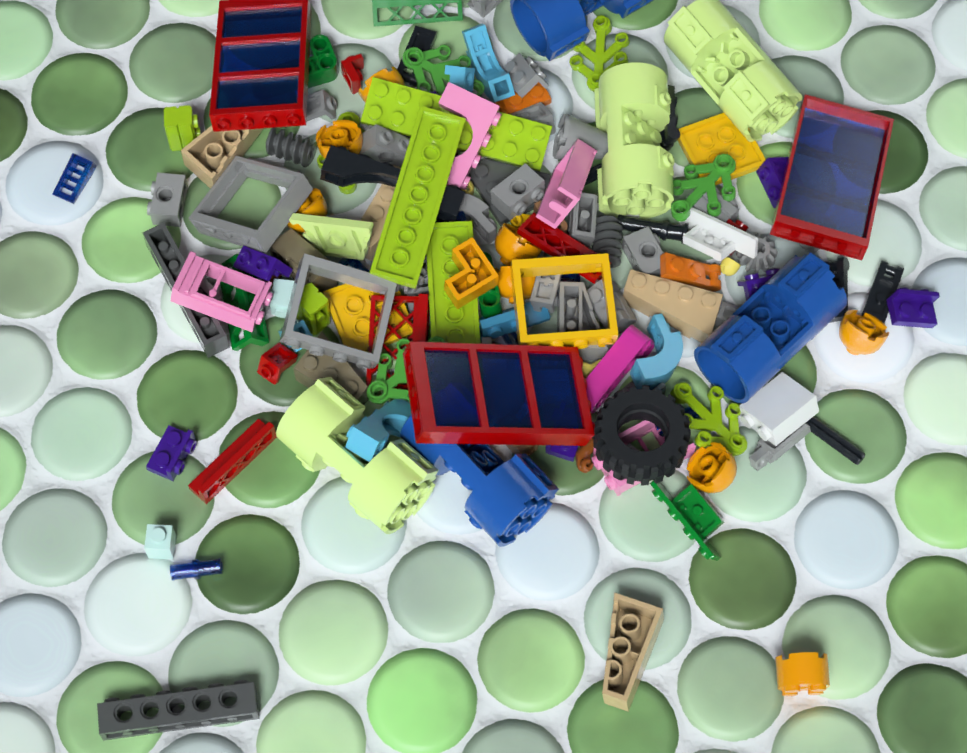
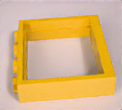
[510,253,618,349]

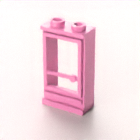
[536,139,597,229]
[170,251,274,332]
[591,420,696,496]

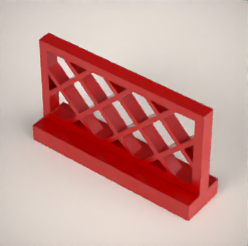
[366,294,430,391]

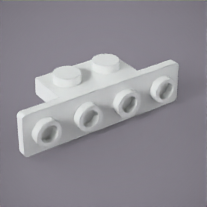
[679,207,758,261]

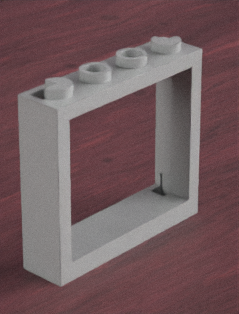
[188,156,313,253]
[279,253,397,369]

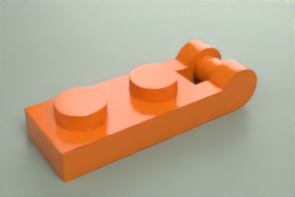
[660,252,721,292]

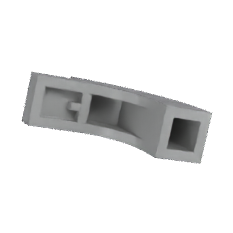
[435,193,497,244]

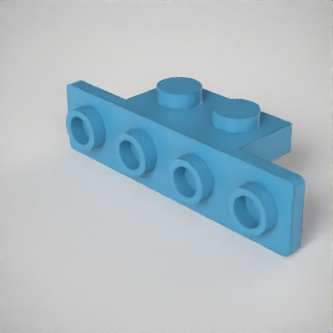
[479,302,550,343]

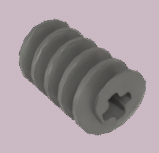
[266,127,317,168]
[592,215,623,268]

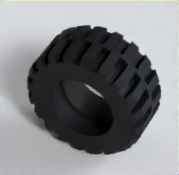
[593,385,691,486]

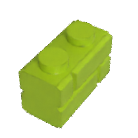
[164,105,201,151]
[297,282,331,335]

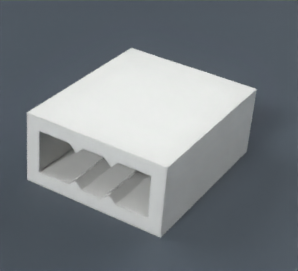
[739,372,819,446]

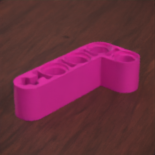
[586,325,655,413]

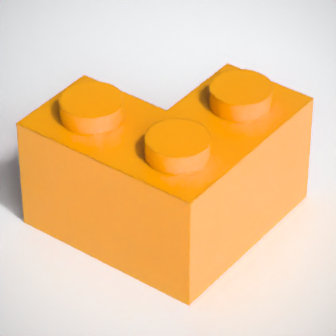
[444,237,499,309]

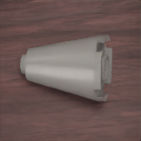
[553,114,608,160]

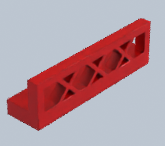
[517,213,611,284]
[188,419,277,505]

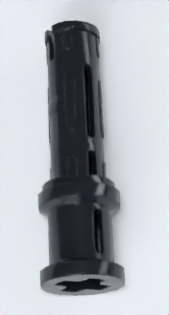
[618,214,689,244]

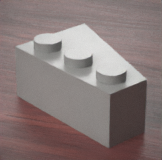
[557,281,608,360]

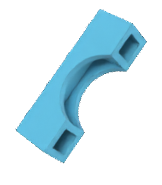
[345,399,412,462]

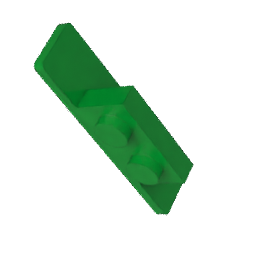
[650,480,725,561]

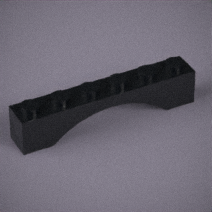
[320,145,465,222]

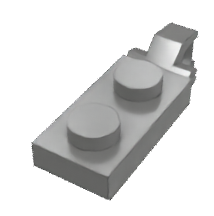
[749,423,811,471]

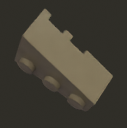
[269,228,338,294]
[293,332,368,405]

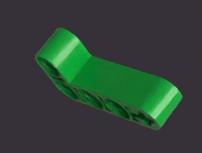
[251,34,338,101]

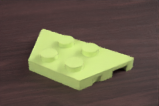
[289,213,374,260]

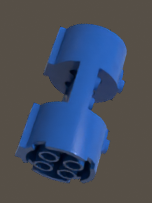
[510,0,654,62]
[694,252,847,403]
[400,383,559,547]

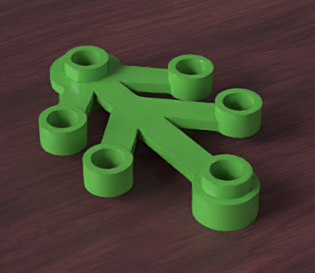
[402,45,484,97]
[671,154,736,222]
[367,336,446,404]

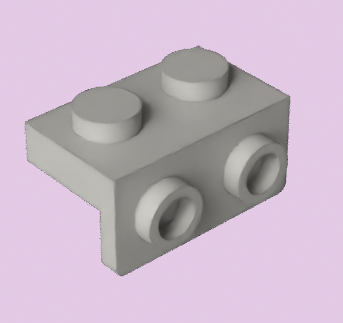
[503,53,549,98]

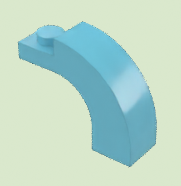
[462,23,515,103]
[630,314,683,390]

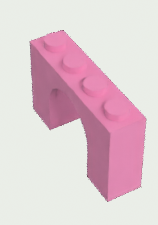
[439,82,502,190]

